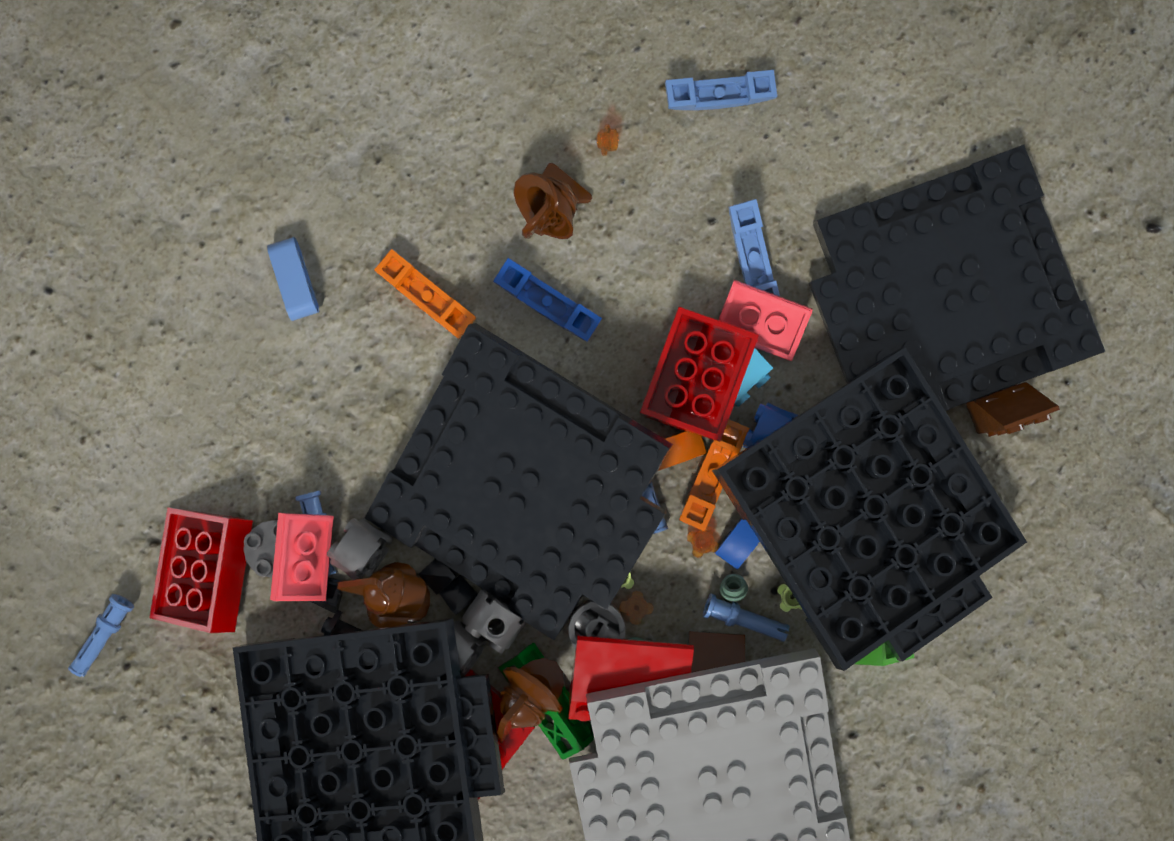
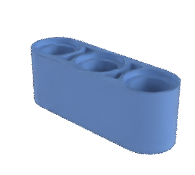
[267,237,319,321]

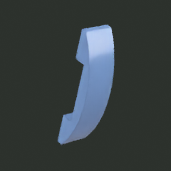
[665,70,777,110]
[729,199,780,296]

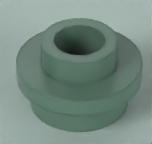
[720,574,748,601]

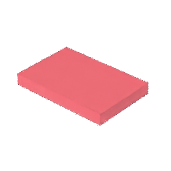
[718,280,813,361]
[270,513,334,601]

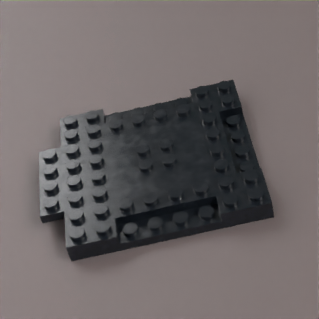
[809,145,1106,411]
[365,323,673,640]
[712,347,1027,671]
[233,618,505,841]

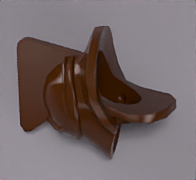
[513,163,592,239]
[337,562,430,628]
[497,658,564,743]

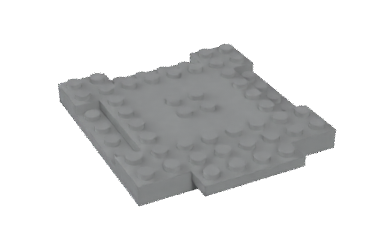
[569,648,850,841]

